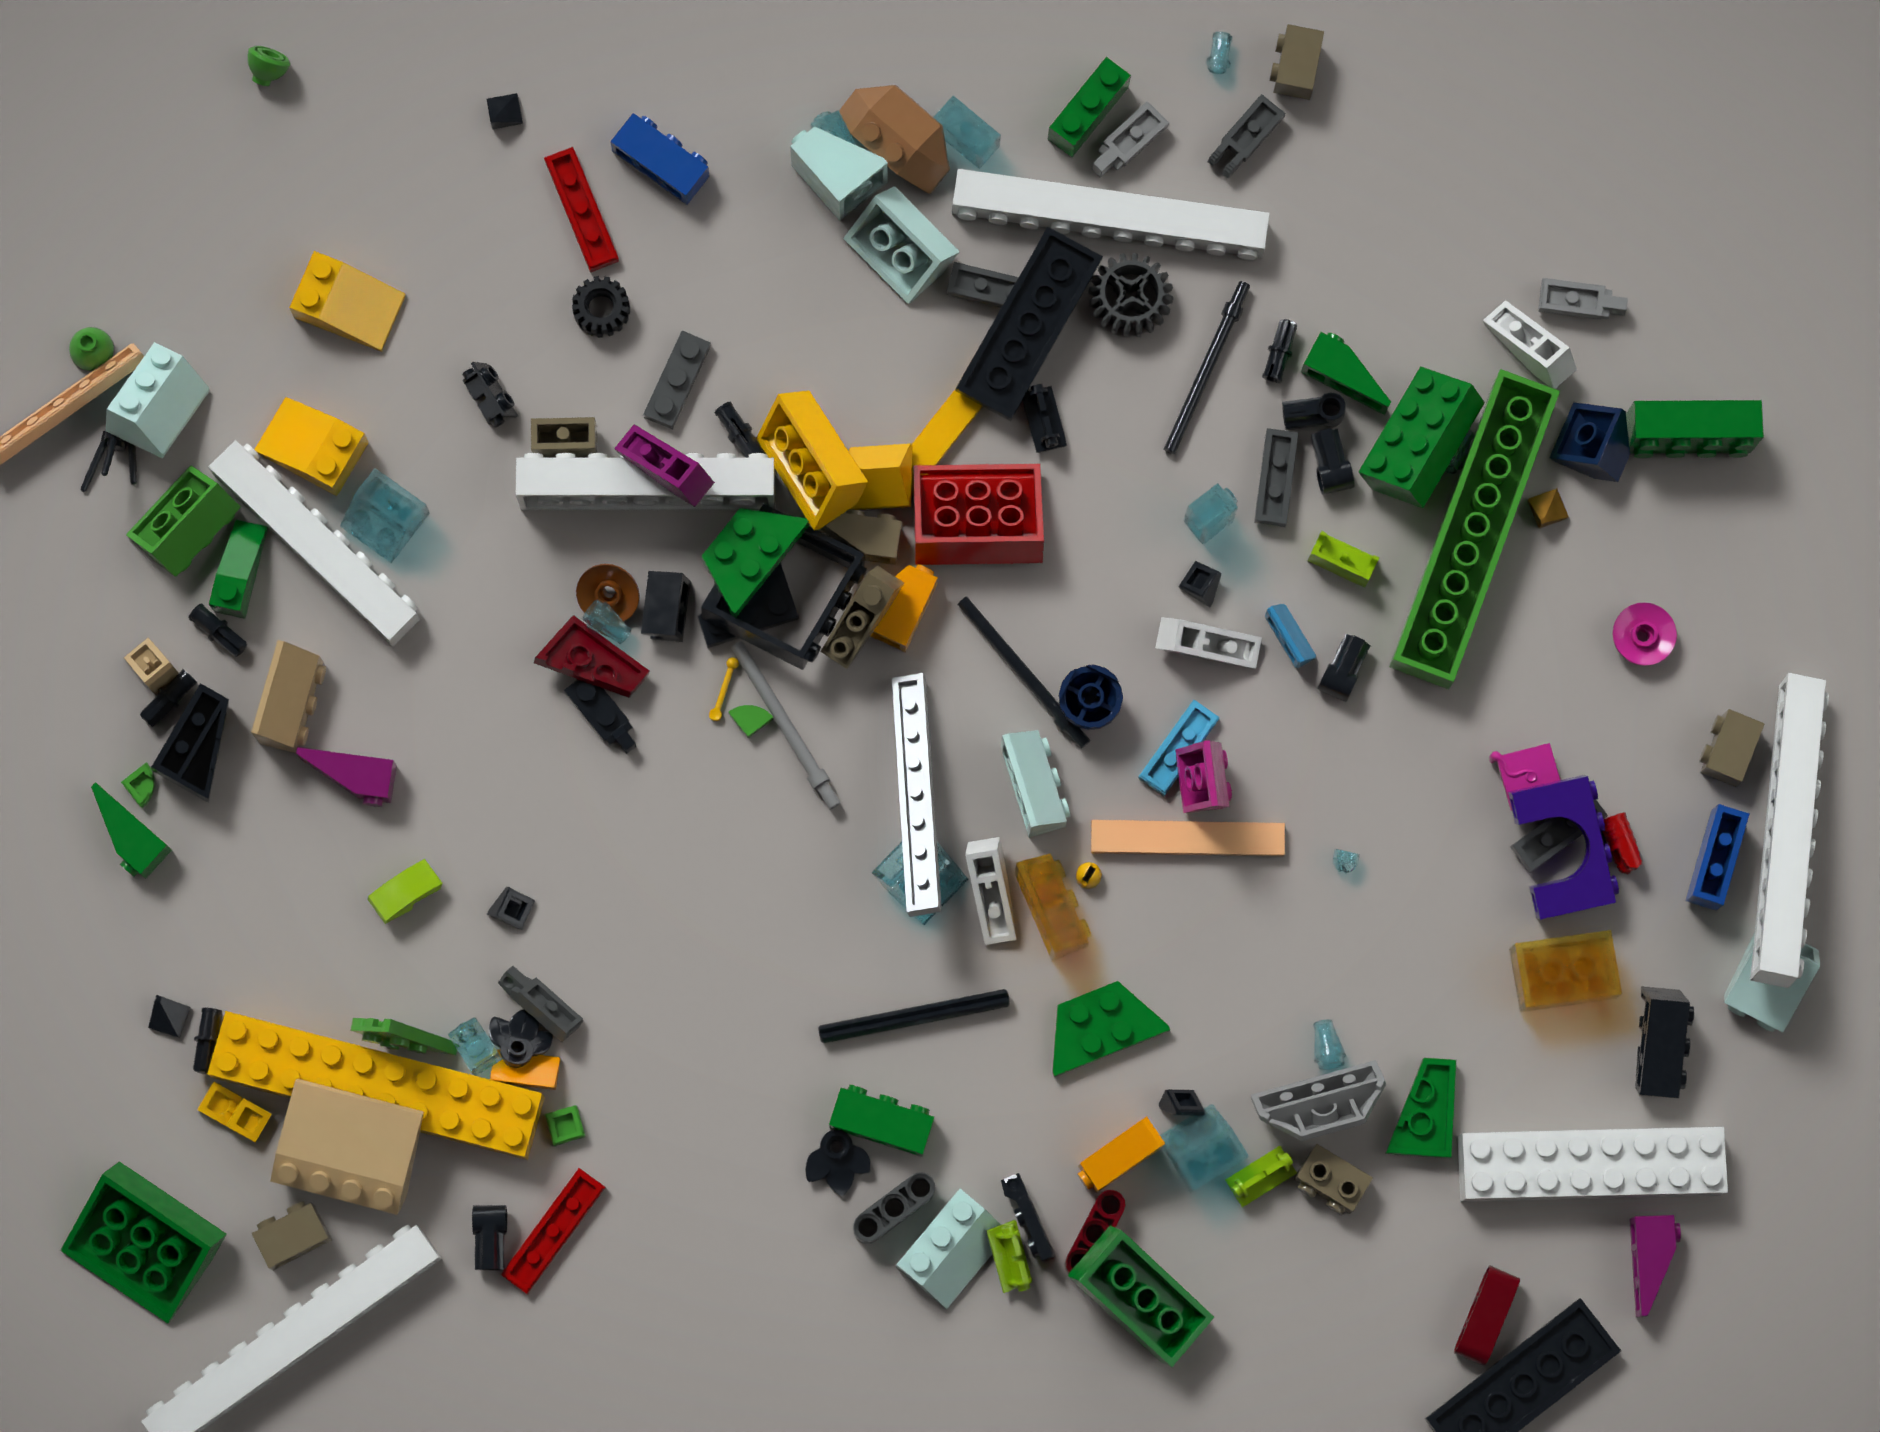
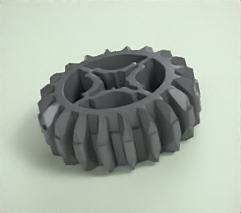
[1088,253,1174,338]

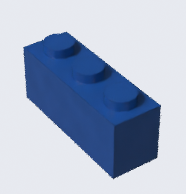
[610,113,710,205]
[1685,804,1750,911]

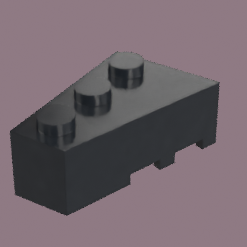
[151,683,229,803]
[1635,986,1694,1098]

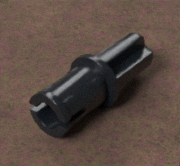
[1262,319,1297,383]
[188,603,247,657]
[140,669,197,727]
[193,1007,222,1074]

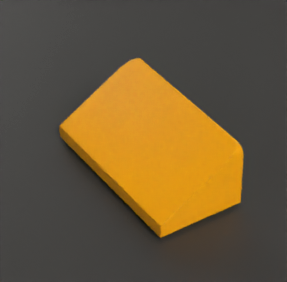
[490,1049,561,1090]

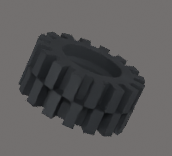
[572,276,630,338]

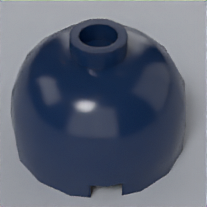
[1058,664,1123,730]

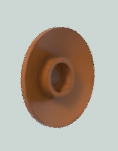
[576,564,640,625]

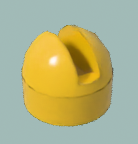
[1076,862,1102,889]

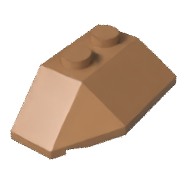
[837,85,950,194]

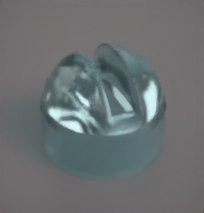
[1333,849,1360,873]

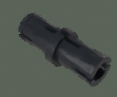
[714,401,766,458]

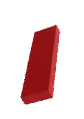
[544,147,619,273]
[501,1168,606,1295]

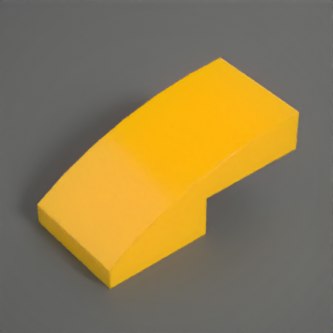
[197,1081,272,1142]

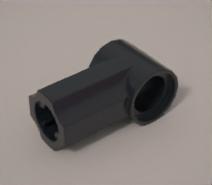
[1282,392,1346,430]
[1310,428,1355,495]
[1317,634,1371,702]
[472,1205,507,1270]

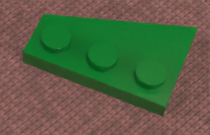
[1385,1058,1456,1159]

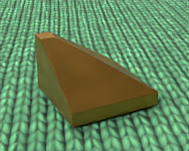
[1527,488,1569,529]

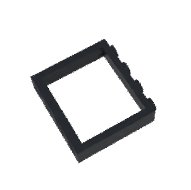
[701,503,867,670]

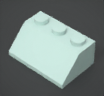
[843,186,960,304]
[106,342,209,458]
[1000,730,1071,838]
[896,1189,1001,1309]

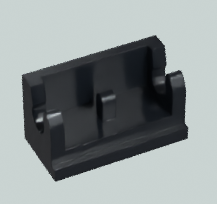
[641,571,690,642]

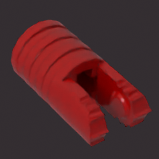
[1602,812,1642,875]

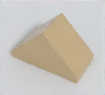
[124,638,179,696]

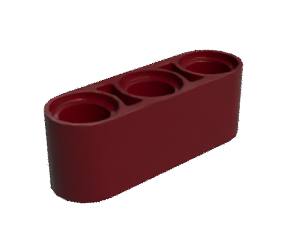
[1064,1190,1126,1274]
[1454,1265,1520,1367]

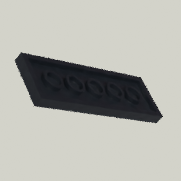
[955,227,1103,421]
[1424,1298,1621,1432]

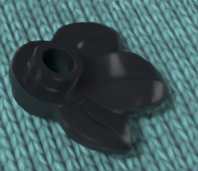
[489,1009,553,1068]
[805,1130,870,1196]

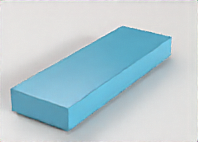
[1138,700,1220,796]

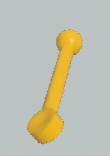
[709,657,739,721]

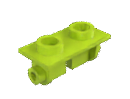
[1225,1146,1297,1208]
[986,1220,1032,1293]

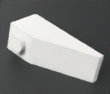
[1483,300,1577,389]
[1155,617,1262,669]
[965,837,1017,945]

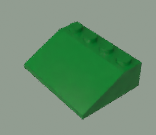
[60,1161,227,1323]

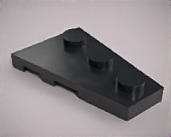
[697,562,799,648]

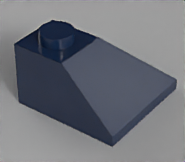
[1549,402,1630,482]

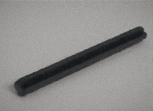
[818,989,1010,1043]

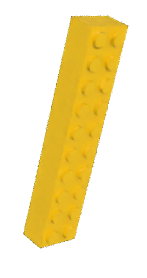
[207,1011,545,1160]

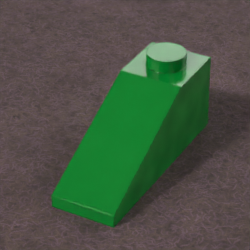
[1301,332,1391,415]
[209,520,268,619]
[91,782,172,879]

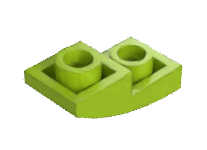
[367,859,443,924]

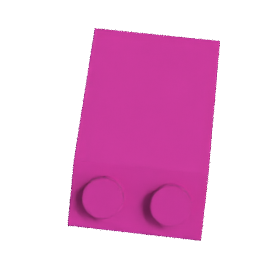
[1175,740,1232,813]

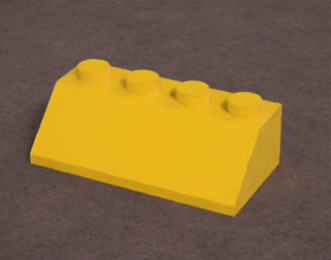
[756,390,868,530]

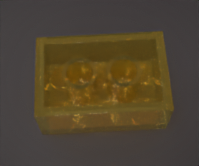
[1509,930,1622,1012]

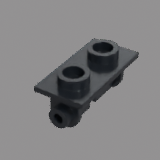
[462,362,518,428]
[1023,384,1067,453]

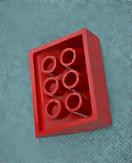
[913,464,1044,565]

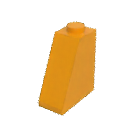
[870,565,938,653]
[1077,1116,1165,1193]

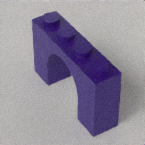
[1508,775,1619,920]

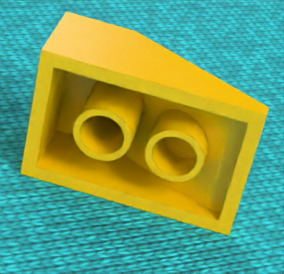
[289,251,406,352]
[254,397,369,496]

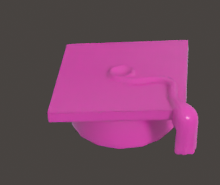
[1489,743,1560,811]

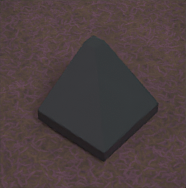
[487,93,523,130]
[1178,561,1221,607]
[487,886,535,930]
[148,995,191,1038]
[1159,1089,1205,1116]

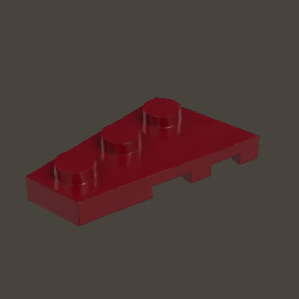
[534,615,650,698]

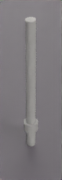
[731,641,840,810]

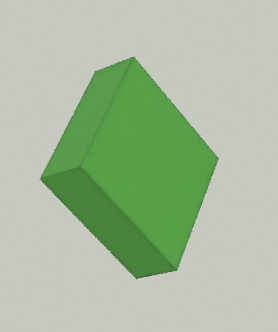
[545,1105,586,1146]

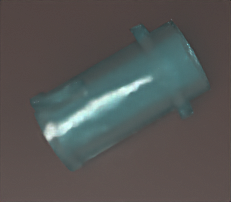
[1206,32,1233,74]

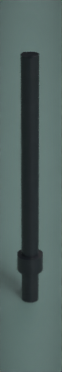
[1164,281,1250,454]
[957,596,1091,749]

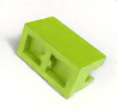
[1307,530,1379,588]

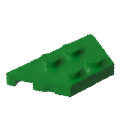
[701,508,809,618]
[1052,981,1170,1077]

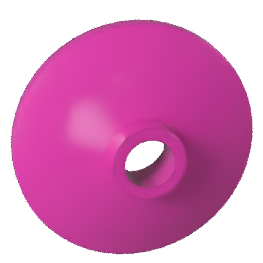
[1612,603,1677,666]

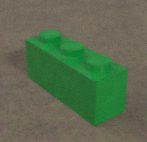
[1048,57,1131,157]
[829,1085,934,1157]

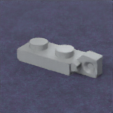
[1092,101,1169,178]
[1538,278,1628,320]

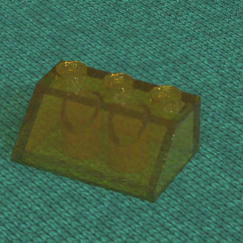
[1014,853,1092,961]

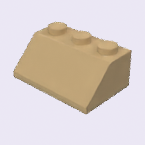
[251,640,326,753]

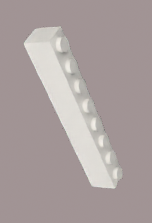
[208,440,420,647]

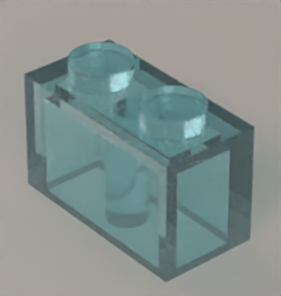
[934,95,1001,169]
[1183,483,1238,545]

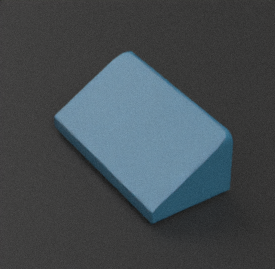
[1265,604,1316,669]

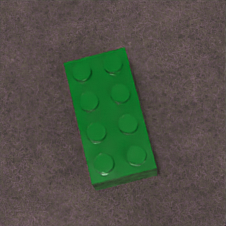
[1358,366,1485,508]
[1626,400,1764,458]
[1067,1226,1214,1367]

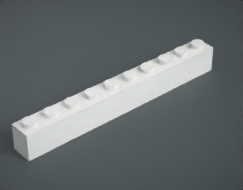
[952,169,1269,260]
[1750,673,1829,988]
[141,1224,442,1432]

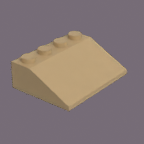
[270,1079,424,1215]

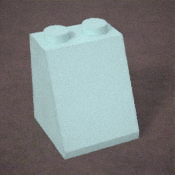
[790,126,888,221]
[1724,932,1820,1032]

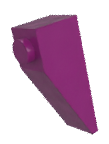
[614,424,715,507]
[296,747,397,807]
[1629,1215,1681,1317]

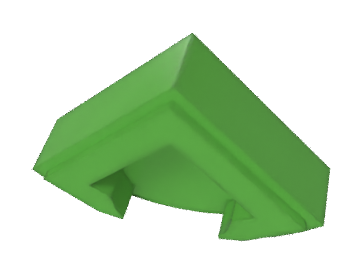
[728,705,773,738]
[121,762,155,809]

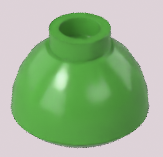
[247,46,291,86]
[69,327,114,371]

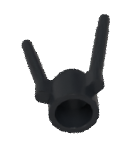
[80,431,137,492]

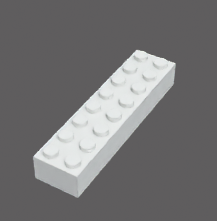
[516,453,775,510]
[1457,1127,1728,1202]

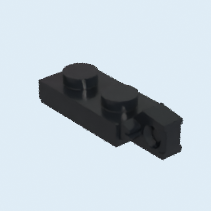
[564,679,636,754]
[1001,1173,1055,1262]

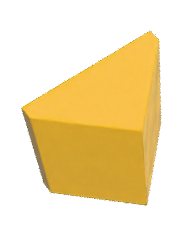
[849,443,912,510]

